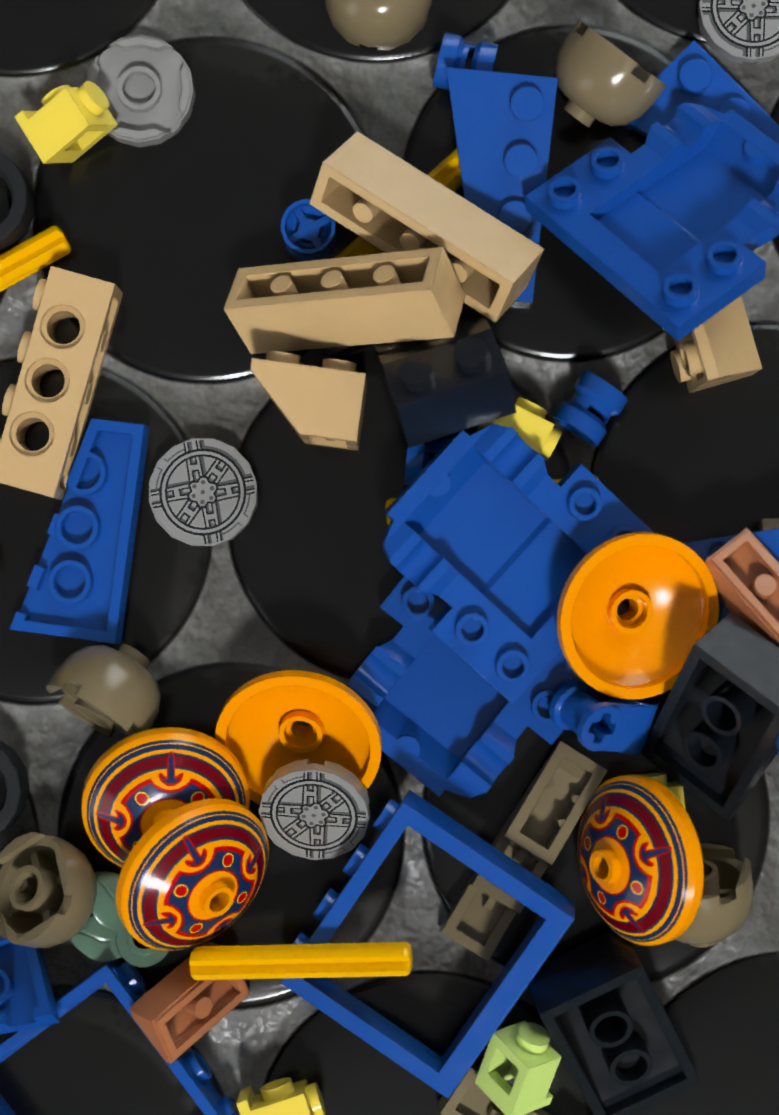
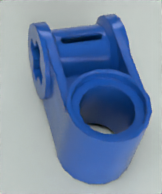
[549,681,660,755]

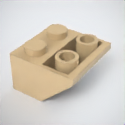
[662,296,763,393]
[250,351,367,451]

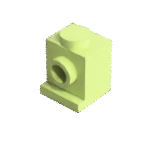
[475,1020,561,1115]

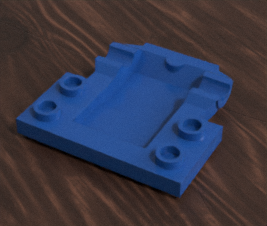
[525,102,779,341]
[381,423,654,704]
[347,577,586,798]

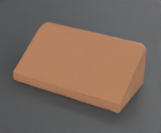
[704,527,779,647]
[129,942,250,1064]

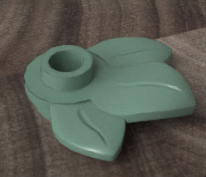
[70,871,169,968]

